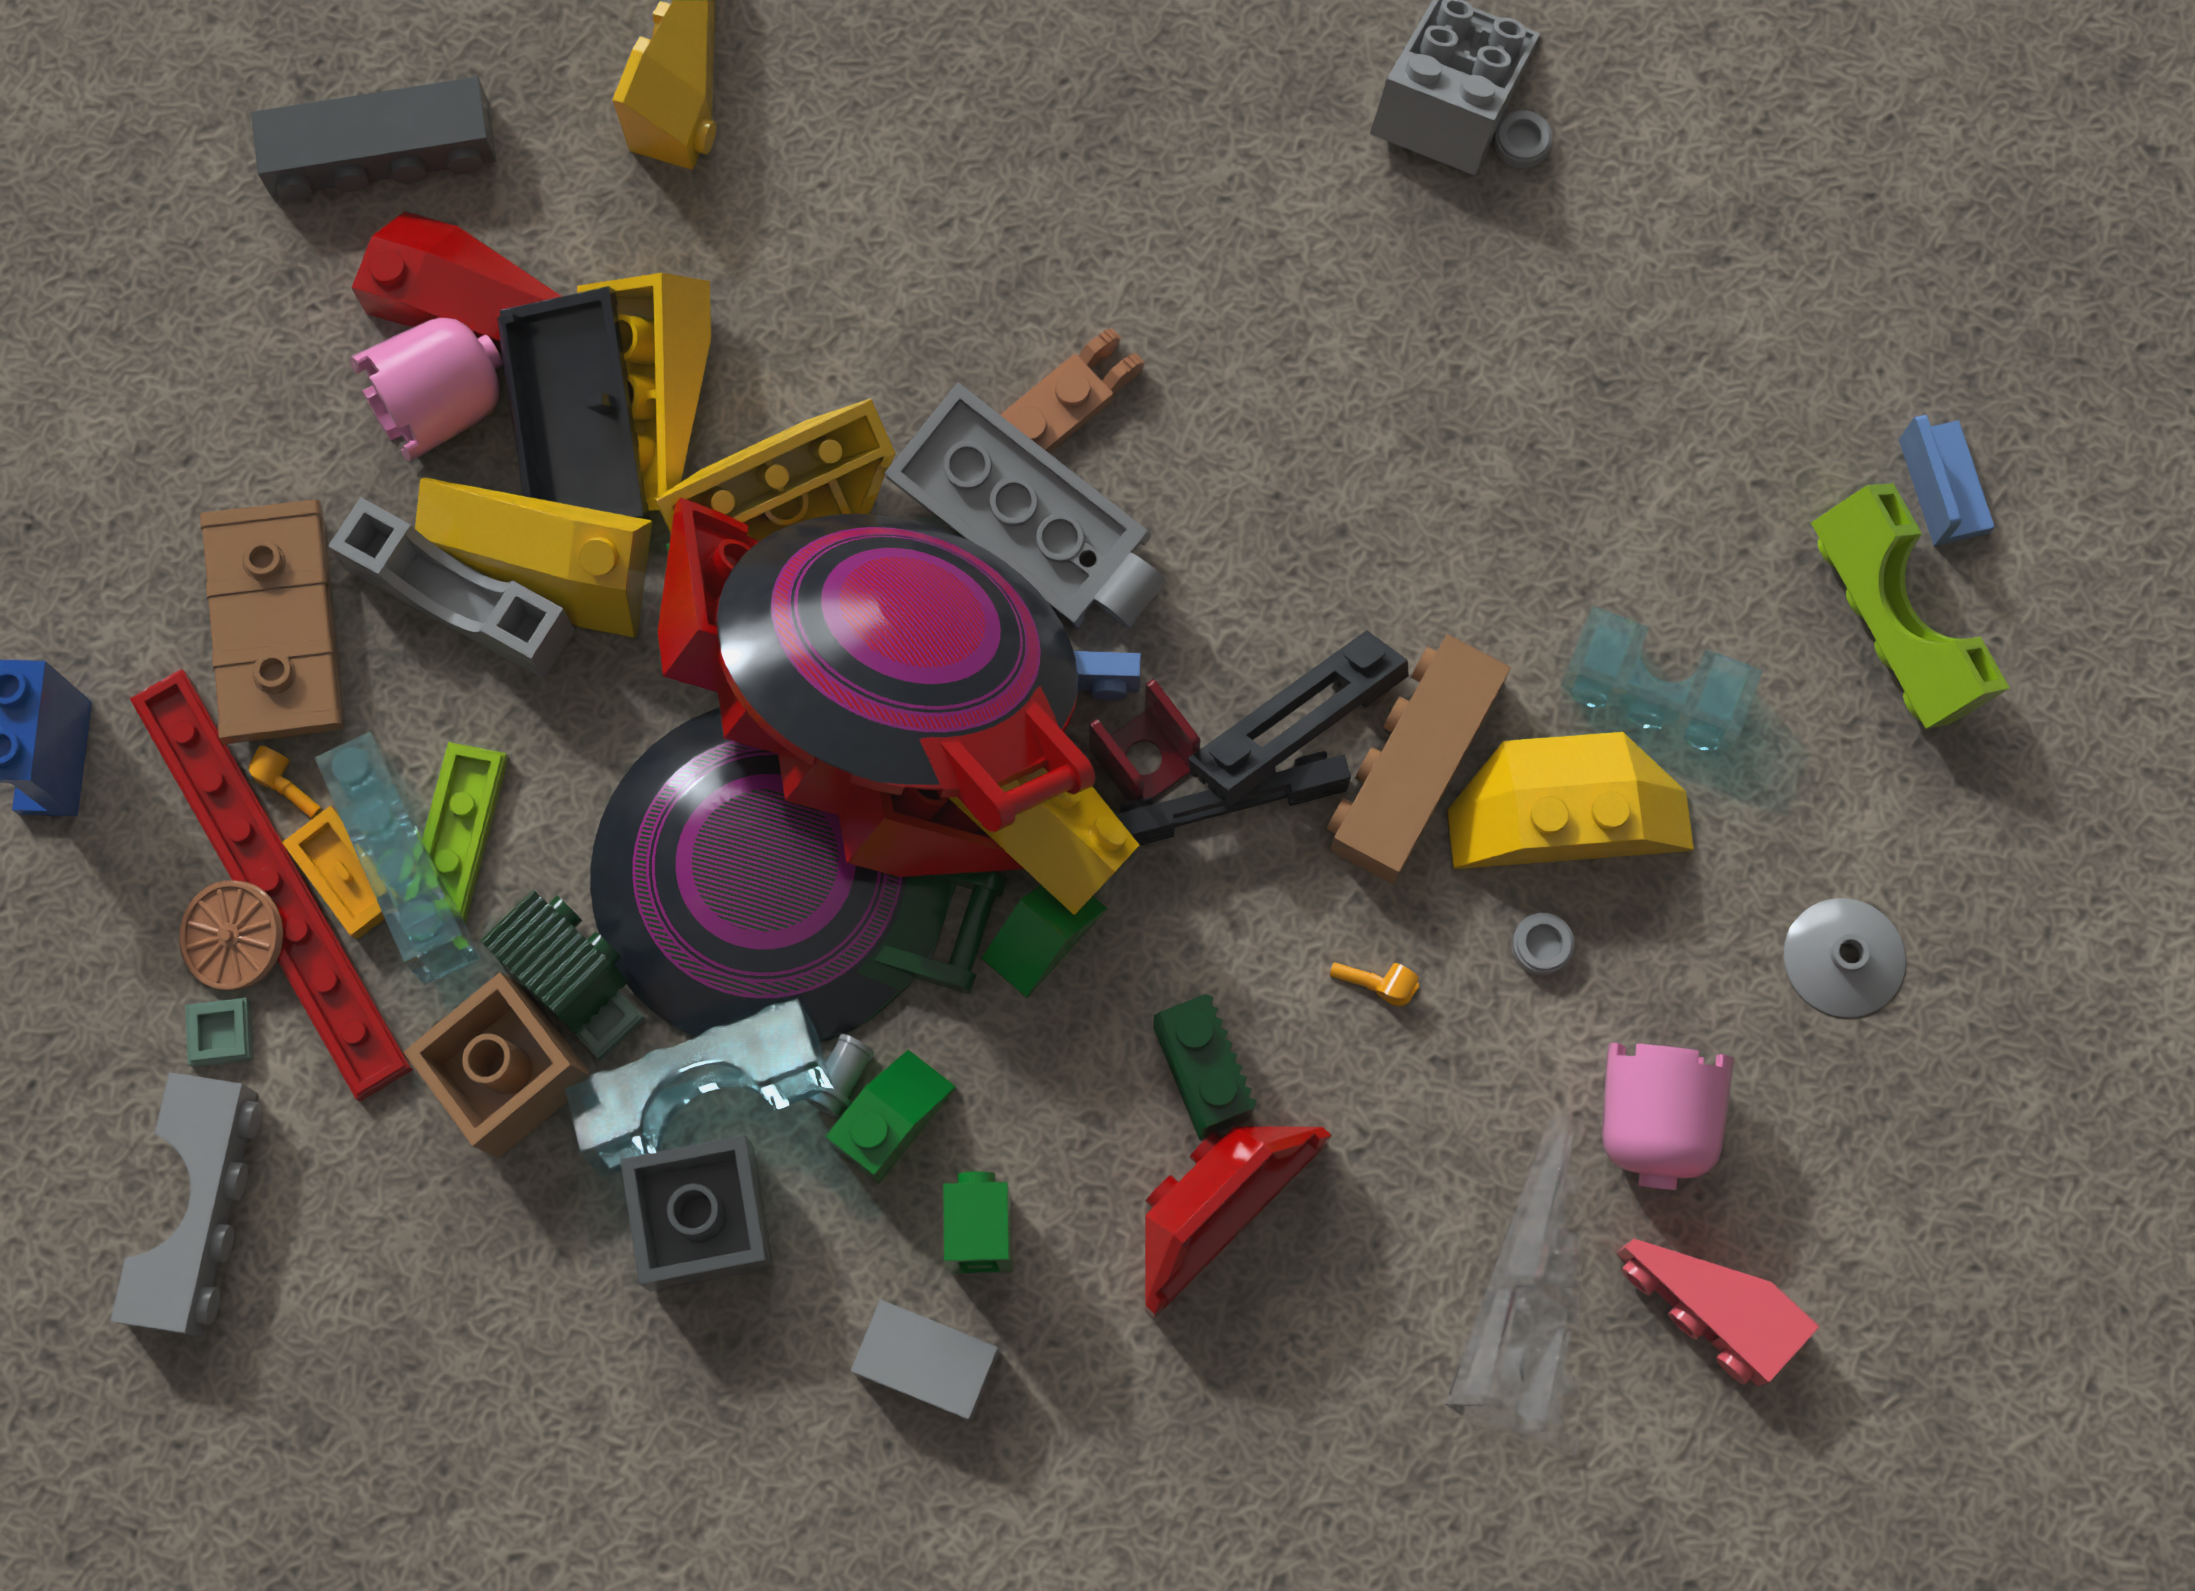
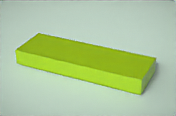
[402,742,509,928]

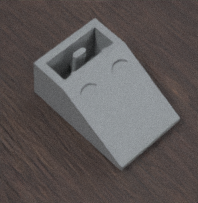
[1370,0,1540,175]

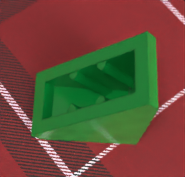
[982,885,1107,998]

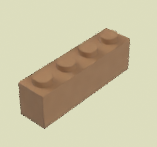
[1327,634,1511,885]

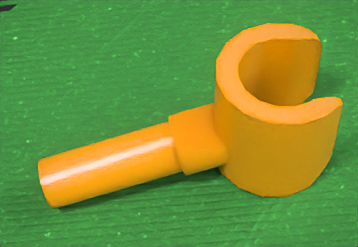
[248,745,322,819]
[1330,962,1419,1007]

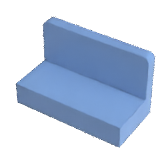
[1899,415,1995,546]

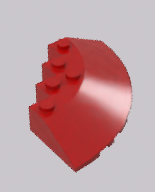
[658,497,1024,877]

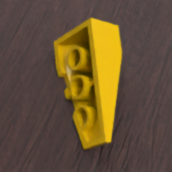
[612,0,716,170]
[577,272,711,512]
[415,477,653,638]

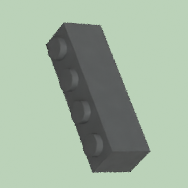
[251,76,497,201]

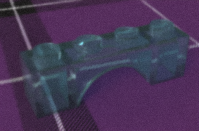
[315,731,480,985]
[565,999,833,1177]

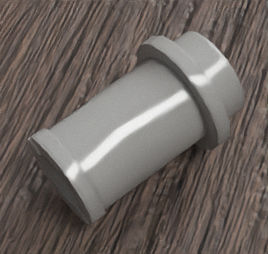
[805,1034,875,1117]

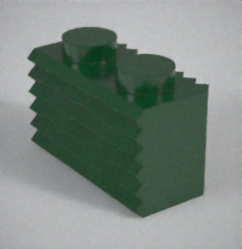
[480,889,627,1033]
[1153,994,1257,1140]

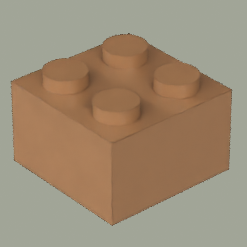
[404,972,595,1158]

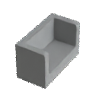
[851,1299,1000,1423]

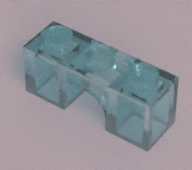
[1560,606,1763,751]

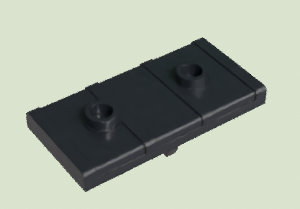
[497,286,650,519]

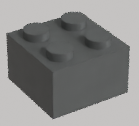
[620,1135,774,1292]

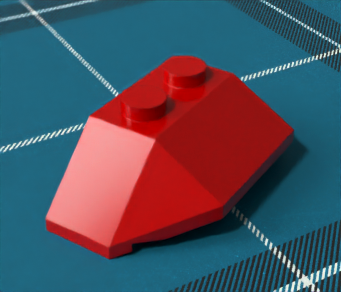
[1145,1126,1332,1319]

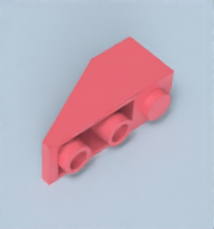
[1617,1239,1820,1386]

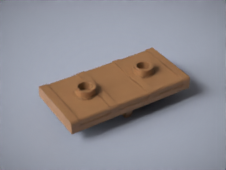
[200,499,345,745]

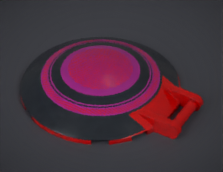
[715,513,1095,832]

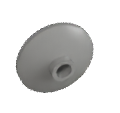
[1784,898,1906,1018]

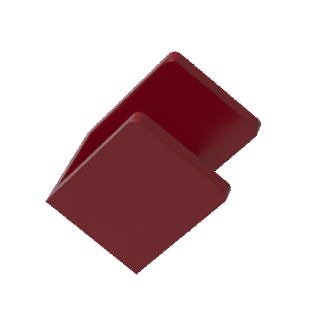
[1089,679,1201,802]

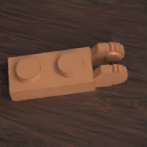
[1000,328,1145,453]

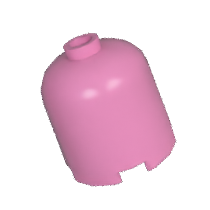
[350,318,503,461]
[1602,1043,1734,1190]

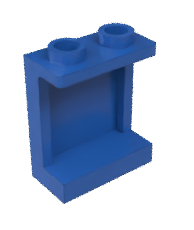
[0,660,92,817]

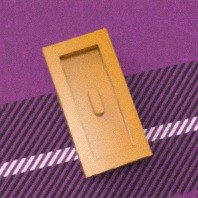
[282,805,405,940]

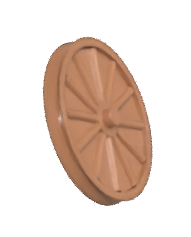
[179,880,283,990]

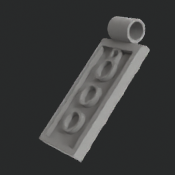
[884,382,1167,629]

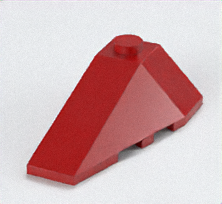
[351,211,562,353]

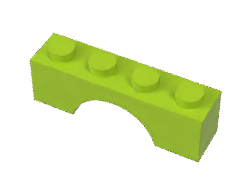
[1811,483,2010,729]

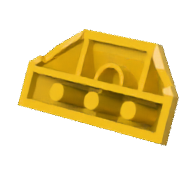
[655,399,896,541]
[1447,732,1694,869]

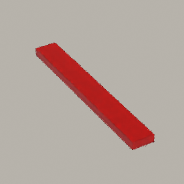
[130,669,413,1102]

